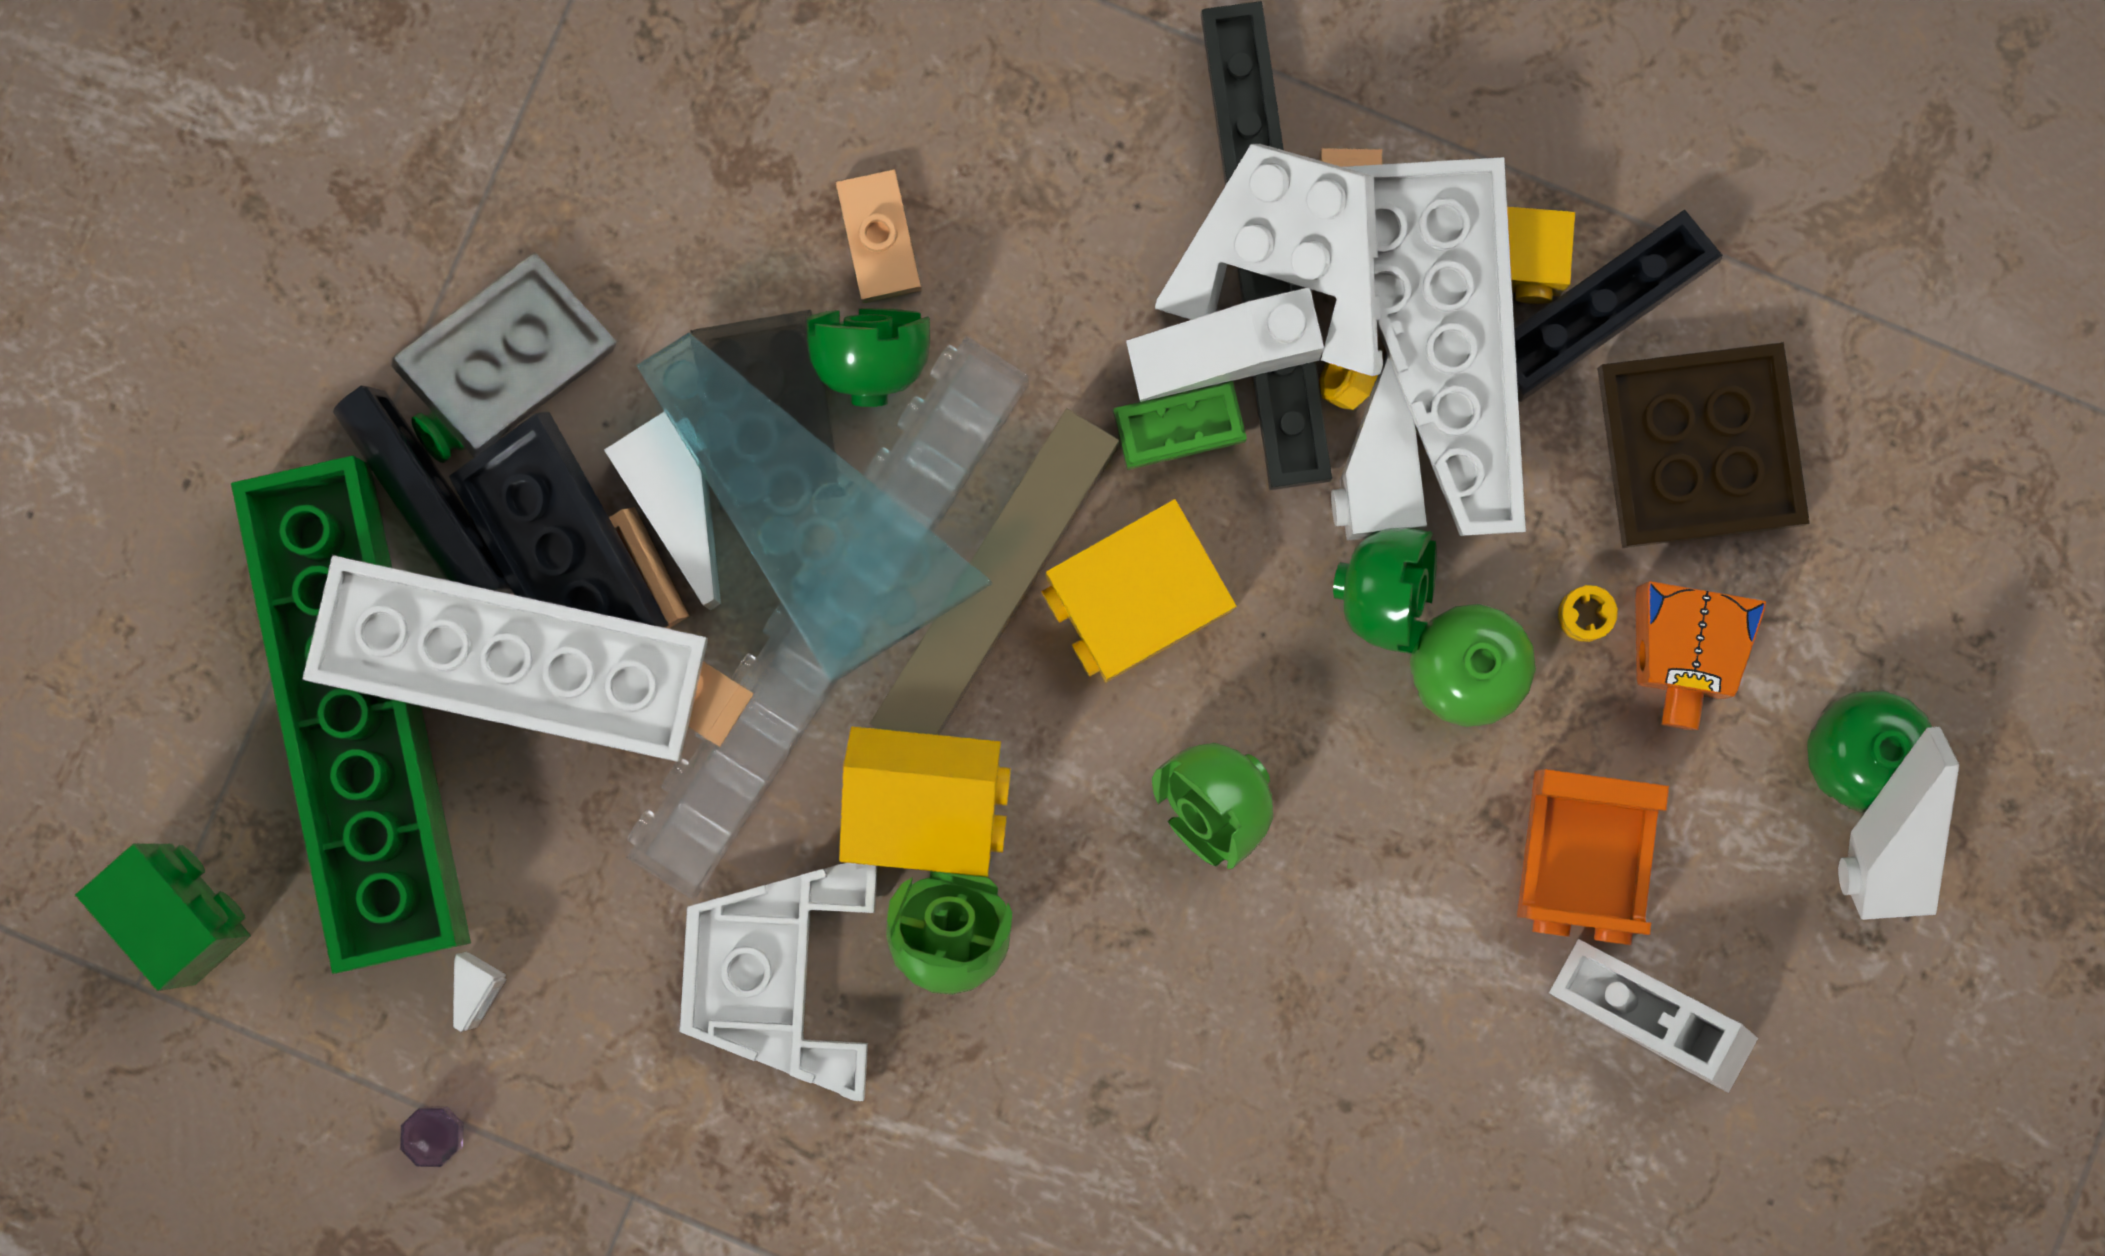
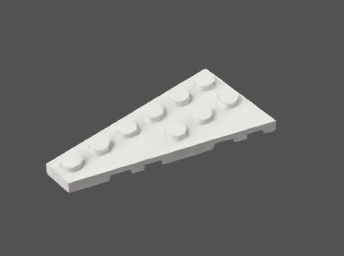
[1344,157,1526,536]

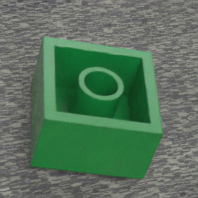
[75,843,251,991]

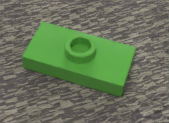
[1113,380,1247,470]

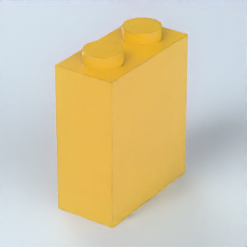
[1041,499,1237,683]
[839,726,1011,877]

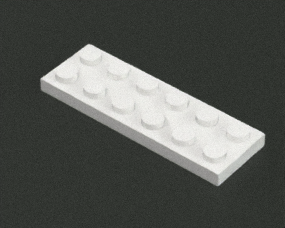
[303,556,708,762]

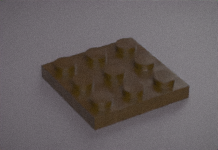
[1597,342,1810,548]

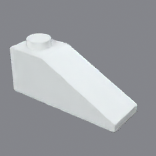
[1126,287,1324,402]
[1331,353,1427,540]
[604,410,721,611]
[1838,727,1959,920]
[1549,939,1758,1093]

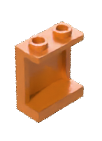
[1517,769,1669,945]

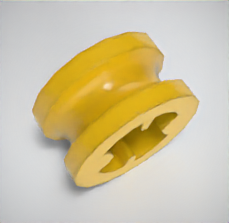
[1558,585,1618,642]

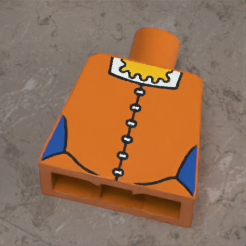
[1635,581,1766,730]

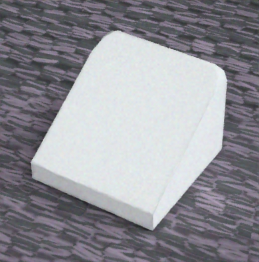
[453,952,506,1032]

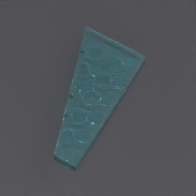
[636,333,993,683]

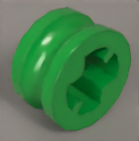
[411,401,470,463]

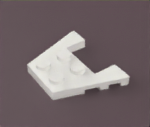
[1155,144,1383,376]
[680,863,878,1101]

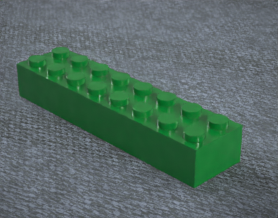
[231,455,471,974]

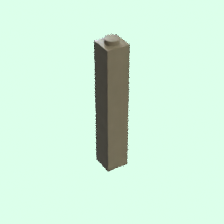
[869,408,1119,735]

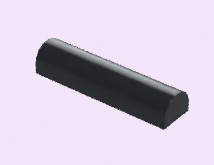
[1514,209,1723,402]
[333,385,512,594]

